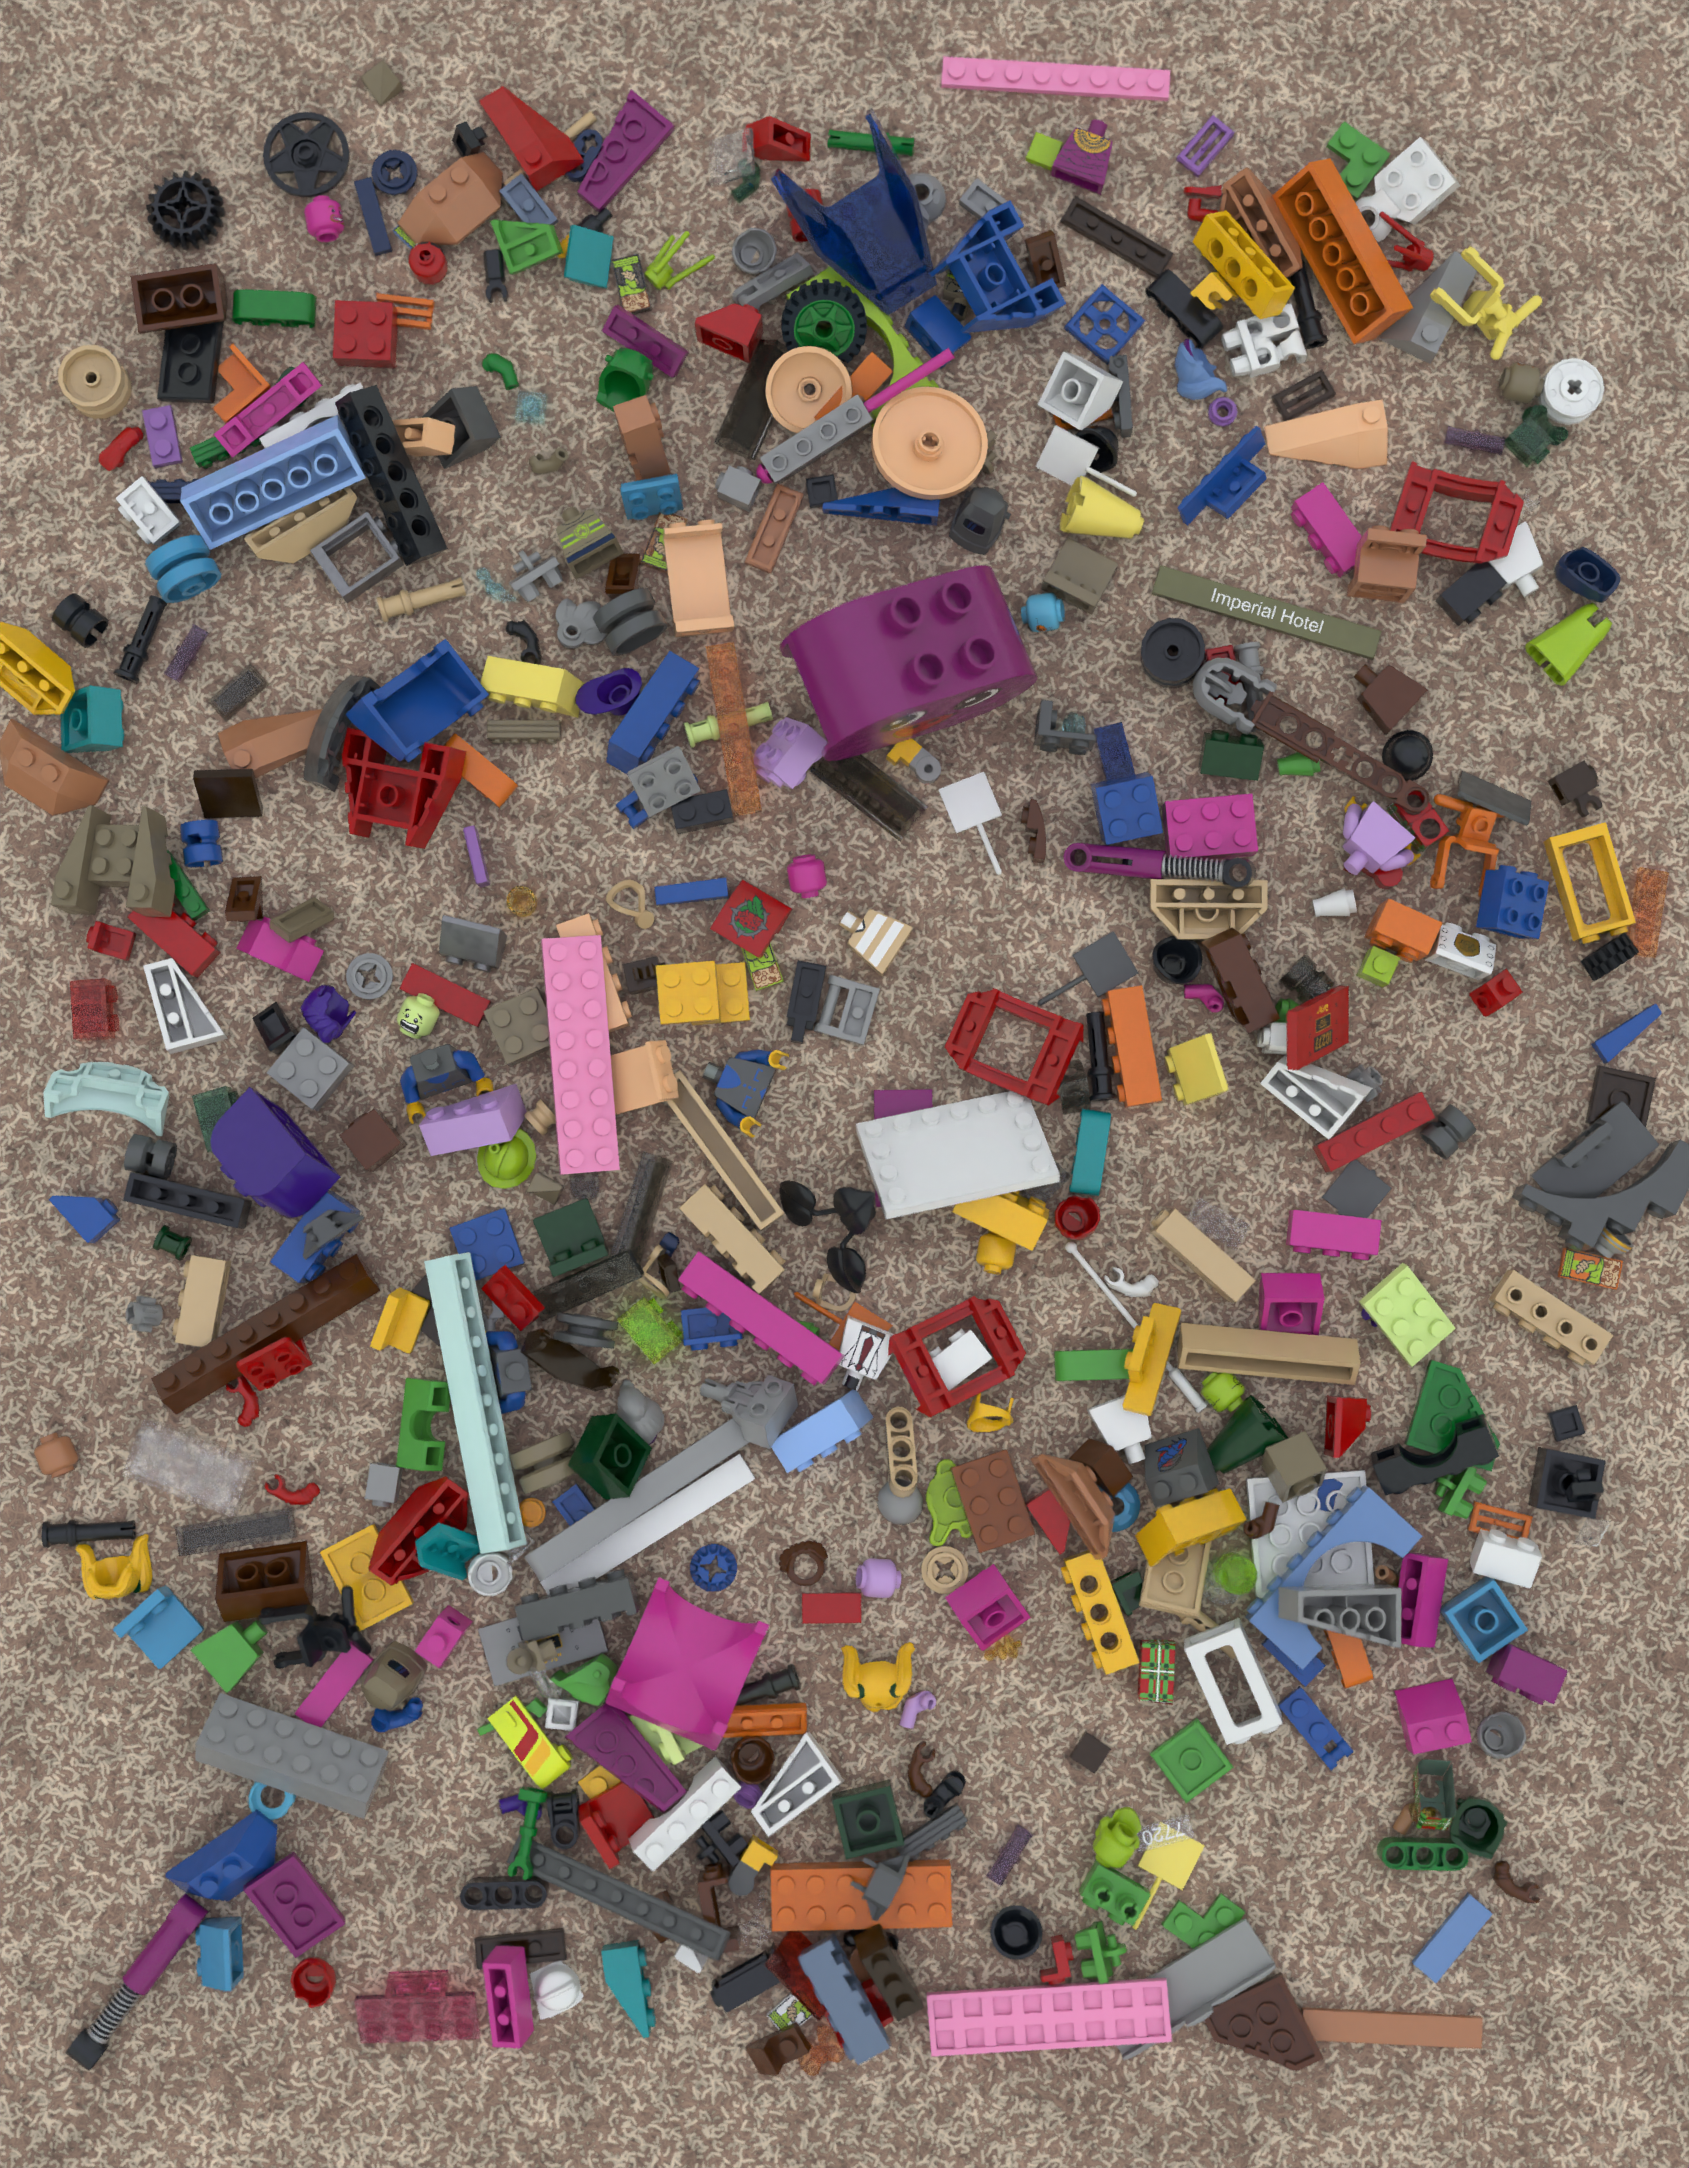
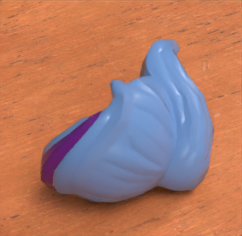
[1175,339,1227,400]

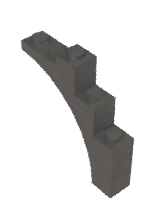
[1512,1139,1689,1252]

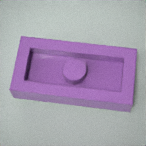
[142,405,183,468]

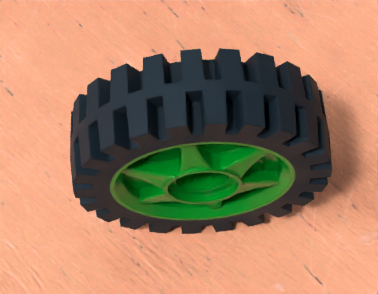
[781,279,867,363]

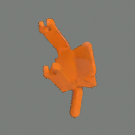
[1430,794,1504,897]

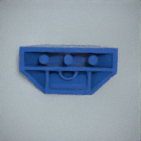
[165,1810,277,1901]

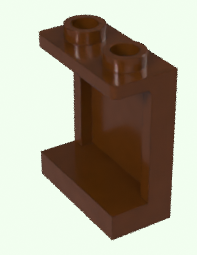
[697,1862,742,1953]

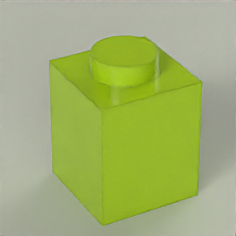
[1356,946,1400,988]

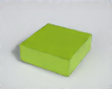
[1025,132,1063,171]

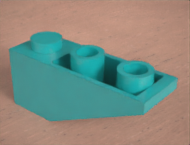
[601,1940,656,2038]

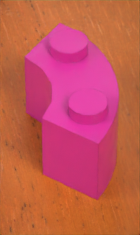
[236,917,324,982]

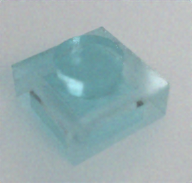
[515,391,548,424]

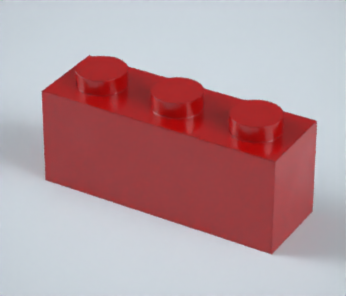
[127,902,221,978]

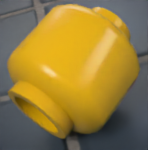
[976,1230,1017,1275]

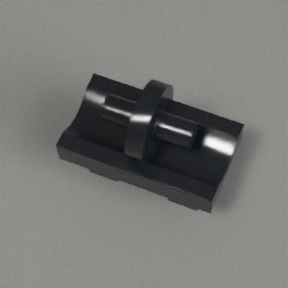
[695,1810,748,1867]

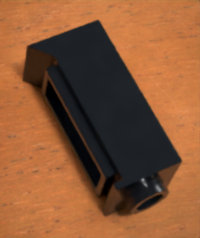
[710,1941,790,2013]

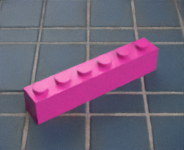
[678,1251,845,1386]

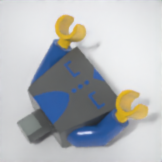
[400,1044,494,1124]
[702,1049,789,1138]
[485,1331,532,1414]

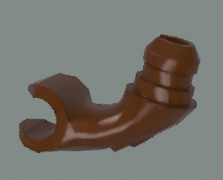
[907,1741,935,1798]
[1492,1861,1540,1904]

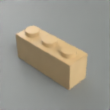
[173,1255,232,1347]

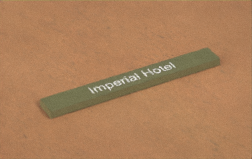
[1152,565,1382,660]

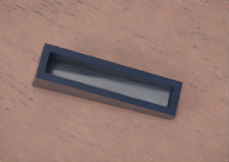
[354,177,393,256]

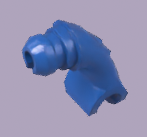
[371,1697,423,1733]

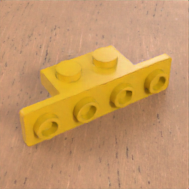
[1122,1303,1181,1416]

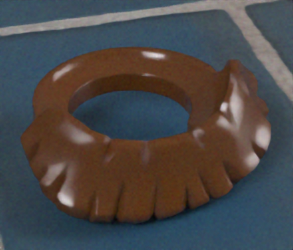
[779,1541,828,1586]

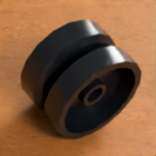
[1141,618,1205,688]

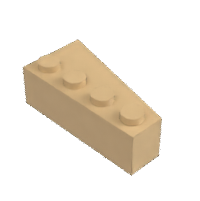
[679,1184,786,1294]

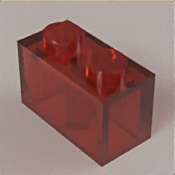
[70,978,119,1041]

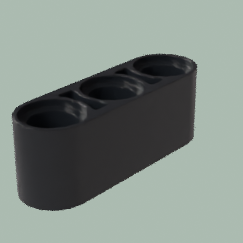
[1145,269,1223,349]
[460,1875,550,1910]

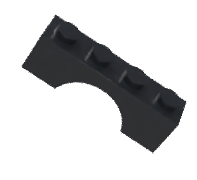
[1371,1414,1499,1496]

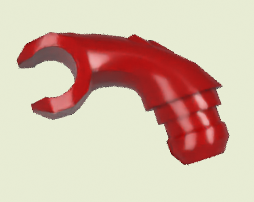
[99,427,143,471]
[226,1375,259,1427]
[265,1474,320,1505]

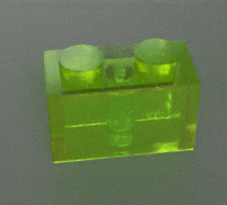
[616,1296,683,1365]

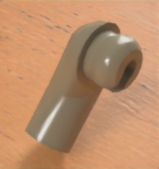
[529,448,568,475]

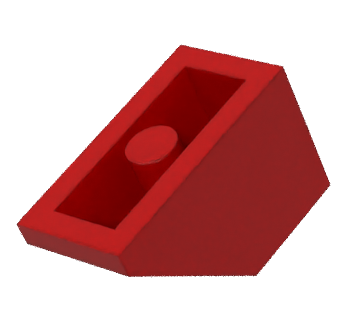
[745,116,811,162]
[1025,1487,1070,1555]

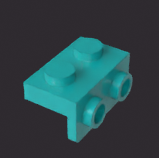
[415,1523,480,1581]

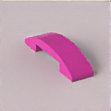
[214,362,323,458]

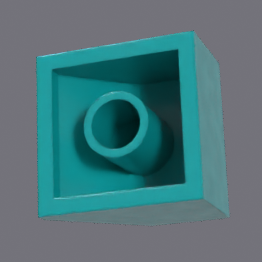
[61,685,124,753]

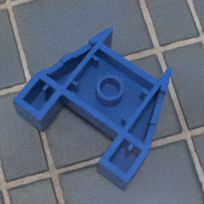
[930,200,1066,333]

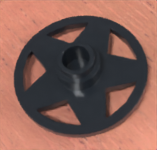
[263,112,350,198]

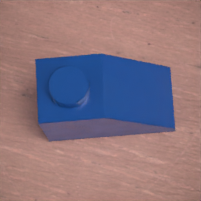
[49,1196,121,1243]

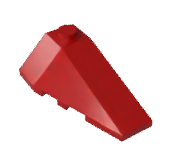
[479,86,584,192]

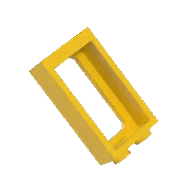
[1544,822,1636,944]

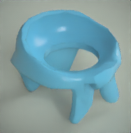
[248,1781,296,1820]

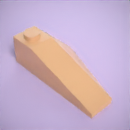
[1264,400,1388,469]

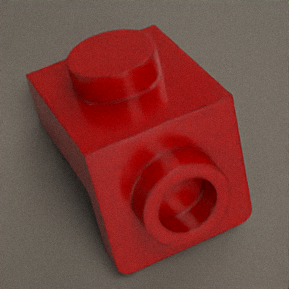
[86,921,137,961]
[1469,968,1523,1017]
[1039,1934,1074,1985]

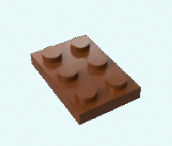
[950,1449,1035,1553]

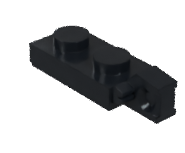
[787,960,826,1044]

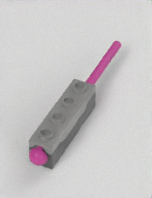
[756,348,955,484]

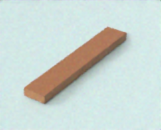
[1302,2007,1483,2049]

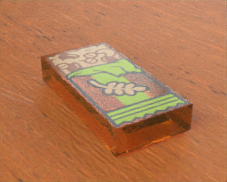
[640,512,688,574]

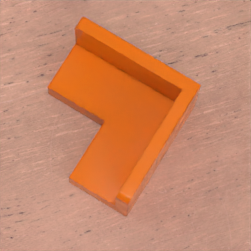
[212,343,271,424]

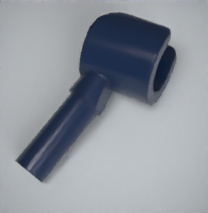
[658,1232,680,1274]

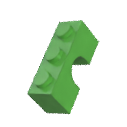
[396,1378,450,1471]

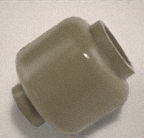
[1498,362,1544,404]

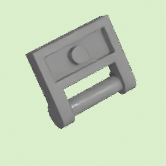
[814,975,880,1046]

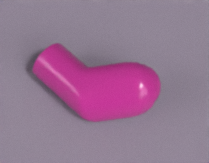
[1184,984,1224,1013]

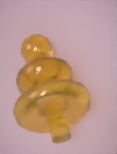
[984,1635,1022,1661]

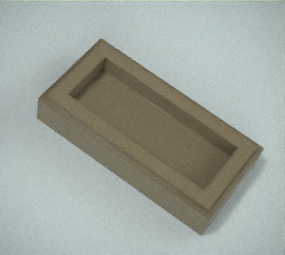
[270,897,334,943]

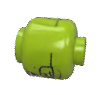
[1201,1372,1245,1413]

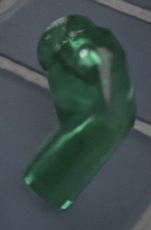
[731,160,761,203]

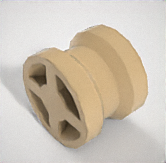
[524,1099,556,1136]

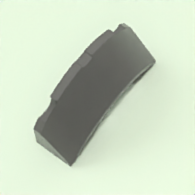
[304,675,381,792]

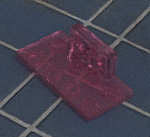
[354,1970,480,2044]

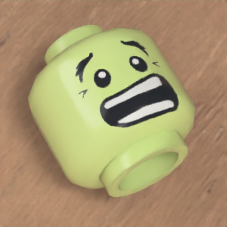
[396,993,440,1039]

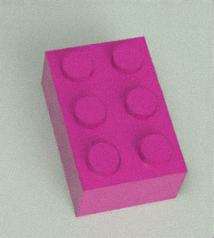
[1162,794,1258,860]

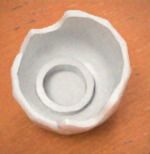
[467,1552,513,1596]

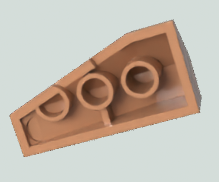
[218,709,322,779]

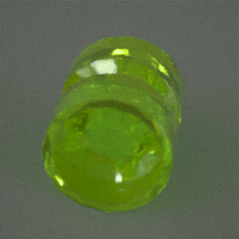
[1213,1552,1257,1595]

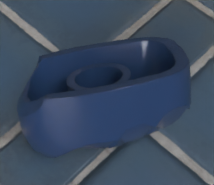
[1554,547,1620,603]

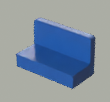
[904,295,971,369]

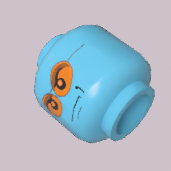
[1021,593,1065,632]

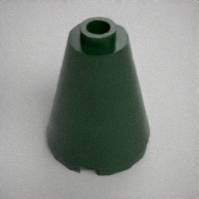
[1207,1395,1288,1474]

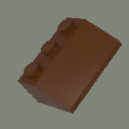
[130,263,228,334]
[215,1541,313,1622]

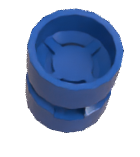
[180,820,223,868]

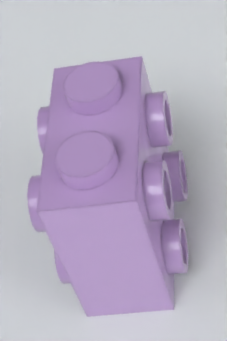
[751,717,828,789]

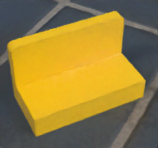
[370,1287,430,1354]

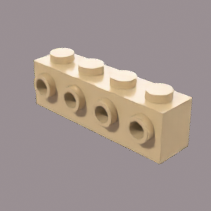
[1489,1270,1613,1366]

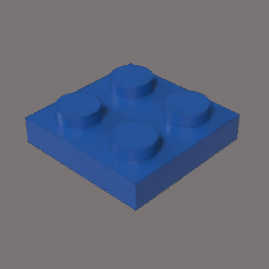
[449,1208,525,1281]

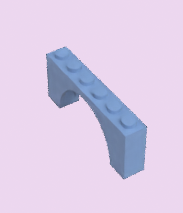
[1245,1485,1423,1670]

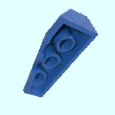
[822,487,940,526]

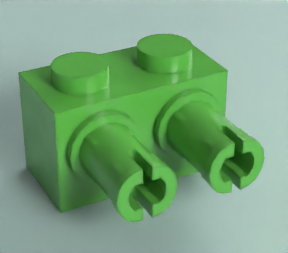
[1079,1860,1151,1926]

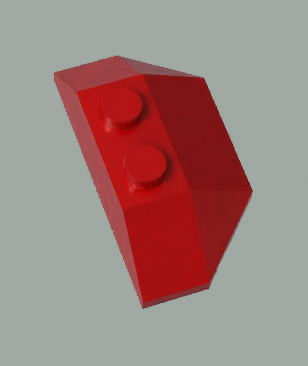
[368,1476,469,1585]

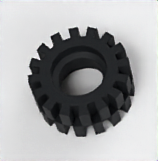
[1580,932,1639,981]

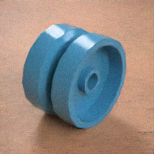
[145,535,222,603]

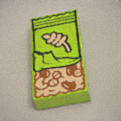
[741,943,784,991]

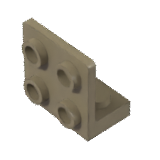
[1041,538,1118,615]

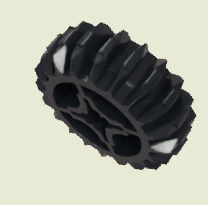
[146,170,225,251]

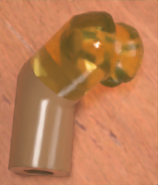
[1375,1565,1400,1587]
[1392,1803,1436,1835]

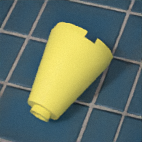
[1060,475,1144,539]

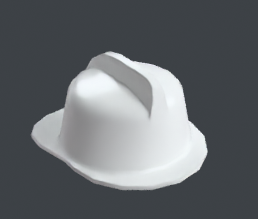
[530,1961,584,2019]

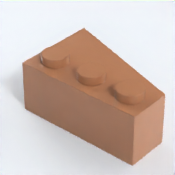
[613,395,671,481]

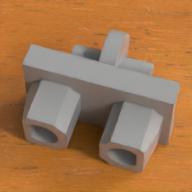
[509,550,563,602]

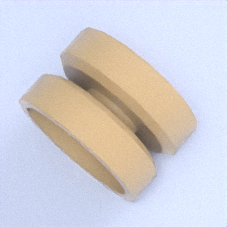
[58,345,131,419]

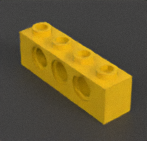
[1192,210,1295,319]
[1060,1550,1140,1675]

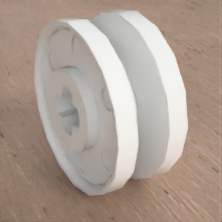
[1538,358,1604,425]

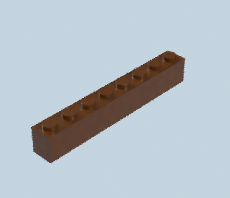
[151,1254,381,1415]

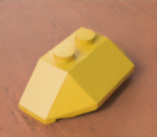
[0,621,75,715]

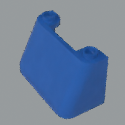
[345,639,489,763]

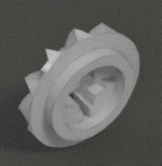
[346,953,394,1000]

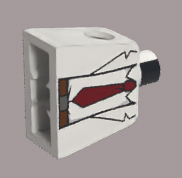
[839,1315,895,1391]

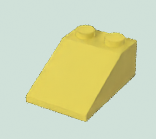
[1164,1033,1229,1106]

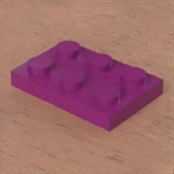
[243,1851,346,1958]

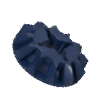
[372,150,418,197]

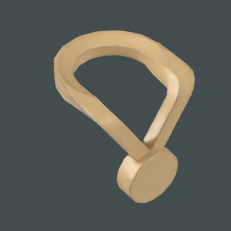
[606,880,654,929]
[638,1244,669,1299]
[813,1273,856,1312]

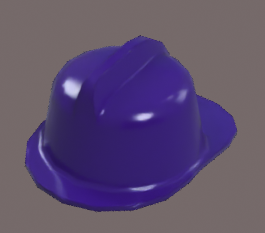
[576,668,642,716]

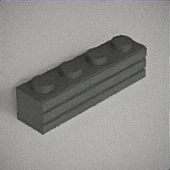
[896,1803,968,1862]

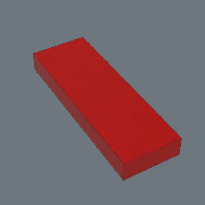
[399,963,491,1028]

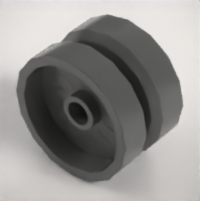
[593,588,668,656]

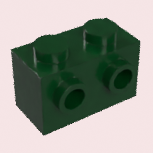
[1199,730,1264,781]

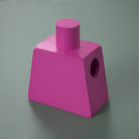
[415,1605,473,1669]

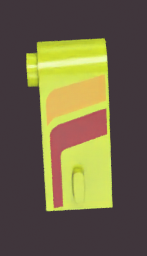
[487,1696,573,1789]

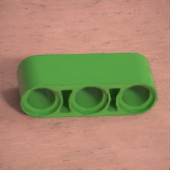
[1054,1348,1134,1381]

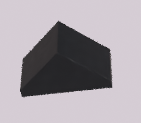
[252,1002,298,1055]

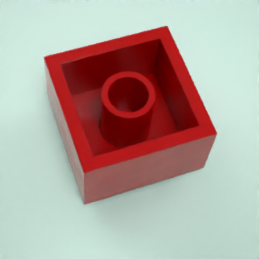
[333,300,398,368]

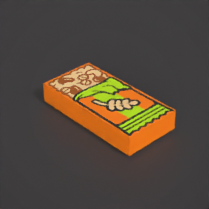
[1557,1248,1623,1290]

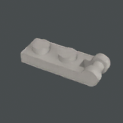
[732,252,814,311]

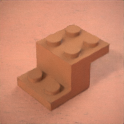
[1347,525,1427,603]

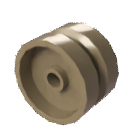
[509,1430,576,1494]

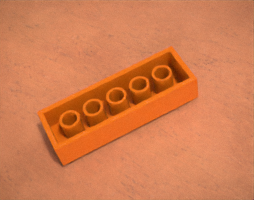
[1272,158,1413,345]
[771,1859,952,1932]

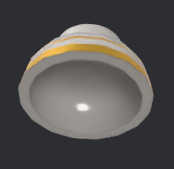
[1594,1224,1634,1258]

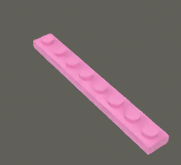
[941,56,1170,101]

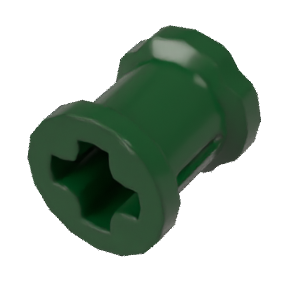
[153,1225,192,1261]

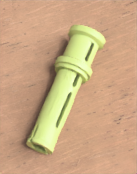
[683,702,773,748]

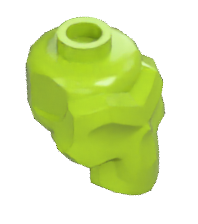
[1093,1807,1142,1868]

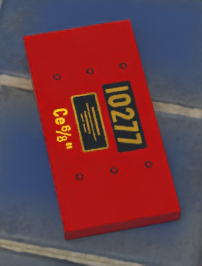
[1287,985,1349,1070]

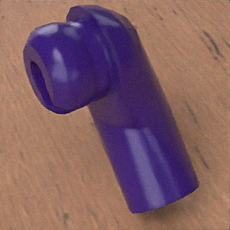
[498,1794,542,1820]

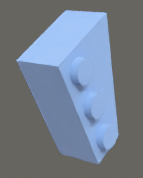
[771,1389,874,1473]

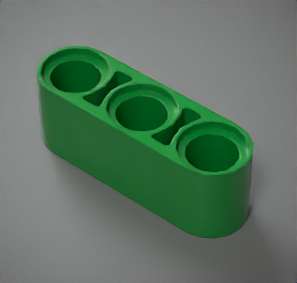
[232,289,317,328]
[1377,1837,1469,1871]

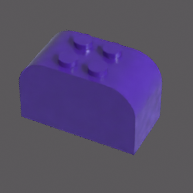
[211,1087,341,1218]

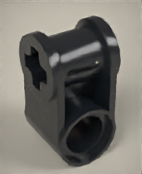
[547,1788,580,1850]

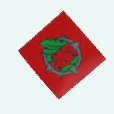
[710,880,792,958]

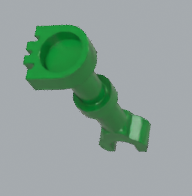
[508,1786,548,1880]

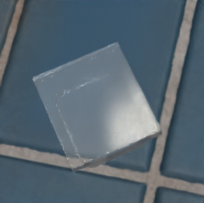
[708,127,755,186]

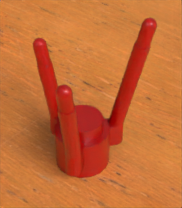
[1379,212,1434,272]

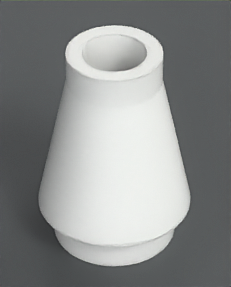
[1313,888,1357,917]

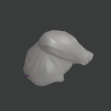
[616,1380,664,1445]

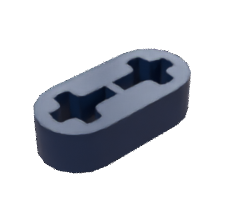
[565,129,603,182]

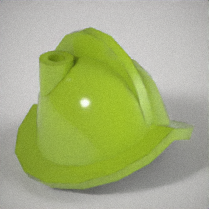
[477,1127,536,1189]

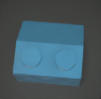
[195,1916,244,1991]

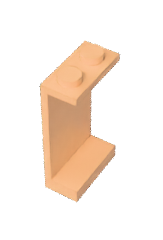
[663,520,734,637]
[611,1040,679,1115]

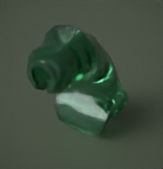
[1522,405,1568,446]

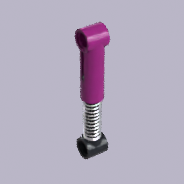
[1063,843,1256,888]
[66,1893,209,2071]

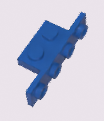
[1177,426,1267,526]

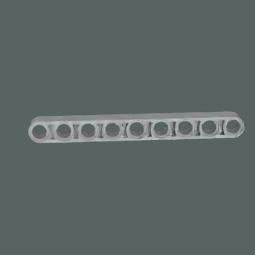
[524,1418,749,1582]

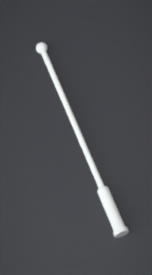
[1065,1241,1209,1413]

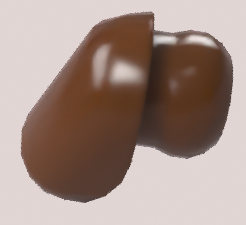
[1243,1501,1280,1539]

